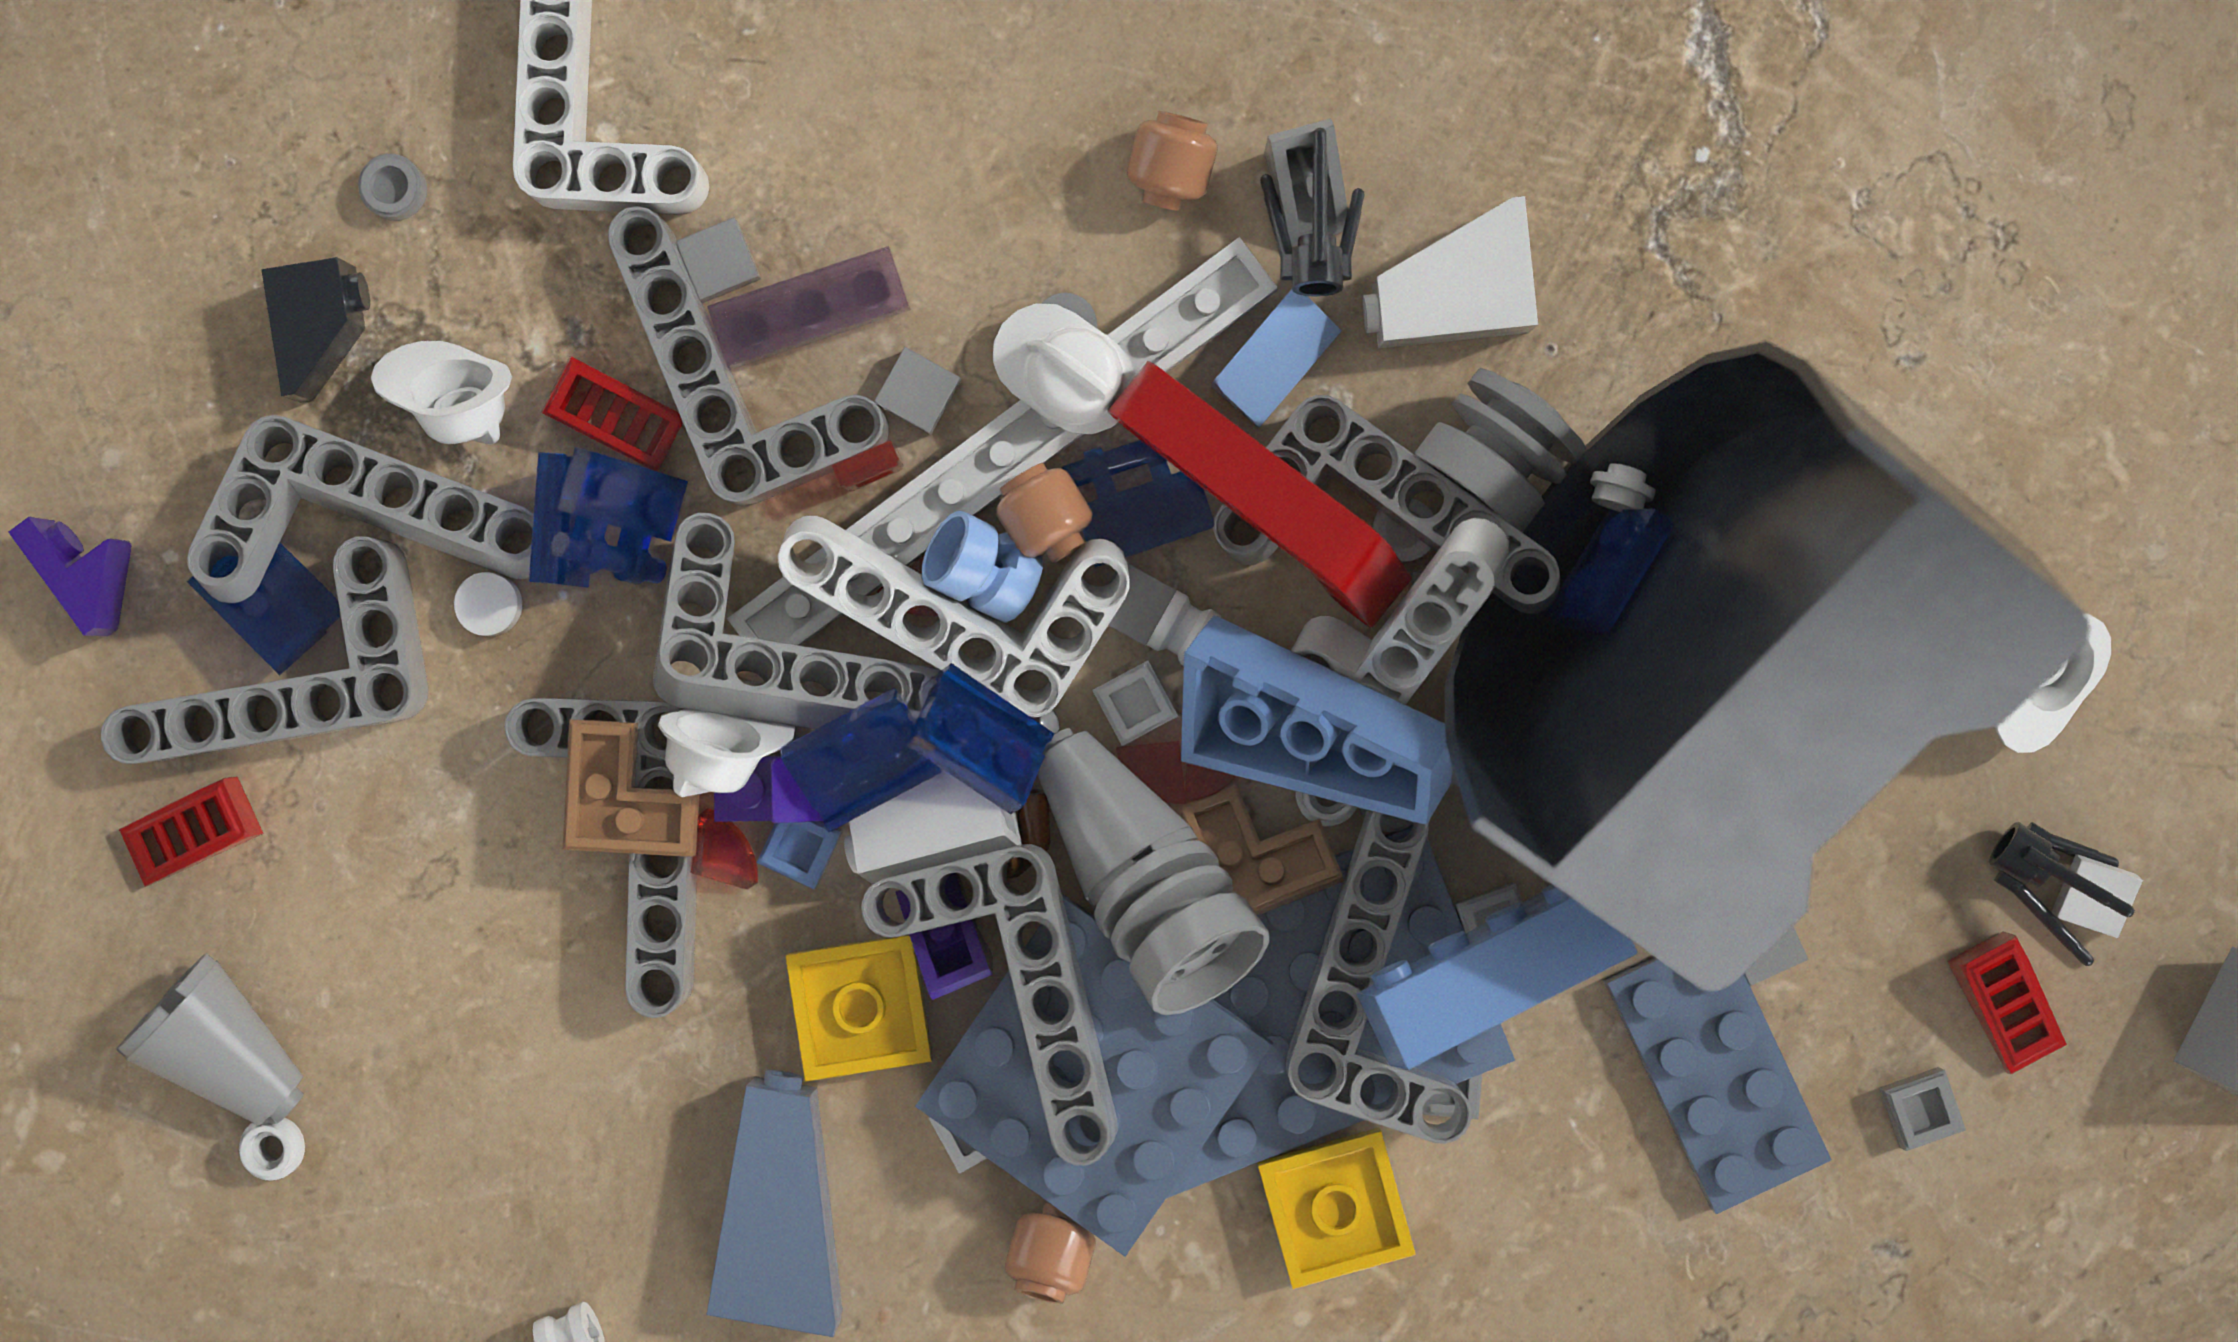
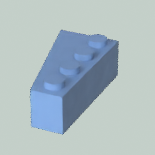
[1181,615,1453,825]
[1357,884,1638,1070]

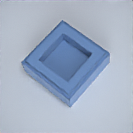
[756,821,843,889]

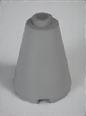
[1035,728,1198,911]
[116,953,304,1125]

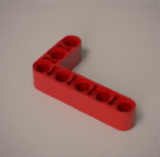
[1107,361,1412,628]

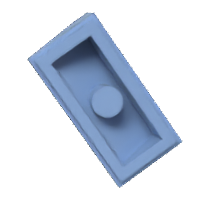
[1211,289,1342,428]

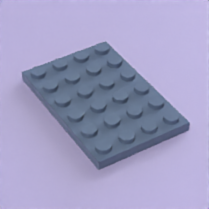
[1167,824,1515,1198]

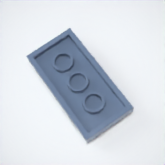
[1603,957,1832,1214]

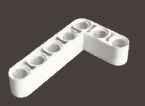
[513,0,709,214]
[778,516,1130,717]

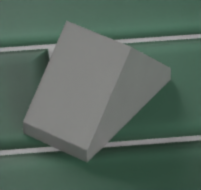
[1264,118,1348,246]

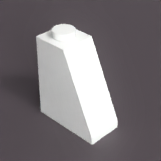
[1363,196,1538,349]
[844,714,1022,885]

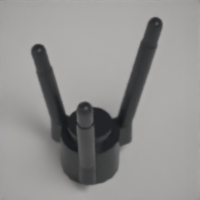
[1260,127,1365,297]
[1989,822,2135,966]

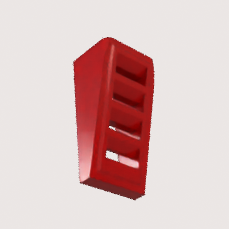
[541,356,683,472]
[119,776,264,887]
[1947,931,2067,1075]

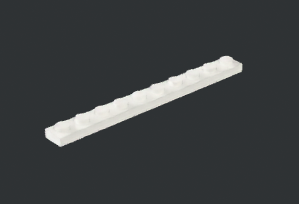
[727,237,1278,646]

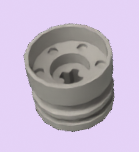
[1413,368,1587,533]
[1094,840,1269,1015]

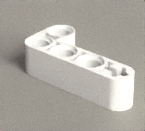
[1291,518,1509,705]

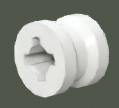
[1146,590,1222,666]
[533,1302,605,1342]

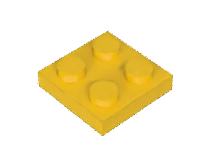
[785,934,933,1082]
[1257,1127,1416,1289]

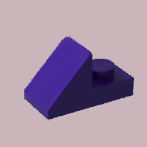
[8,517,131,637]
[714,756,846,823]
[895,873,993,1000]

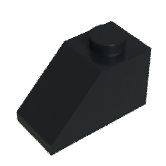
[261,257,370,403]

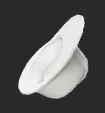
[993,303,1136,434]
[371,341,512,445]
[1995,614,2111,753]
[658,709,795,797]

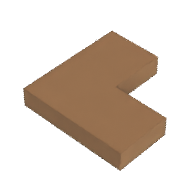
[562,719,699,857]
[1178,785,1344,915]

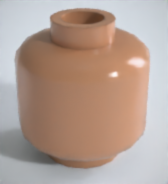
[1127,111,1218,210]
[996,463,1092,563]
[1005,1203,1096,1304]

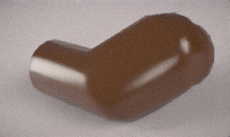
[1007,789,1050,878]

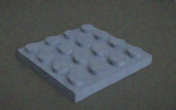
[915,894,1274,1257]

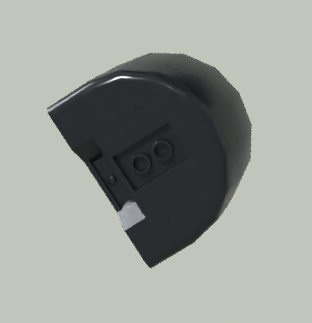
[1445,341,2090,991]

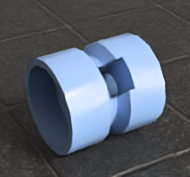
[922,510,1043,623]

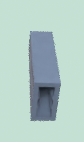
[706,1070,843,1337]

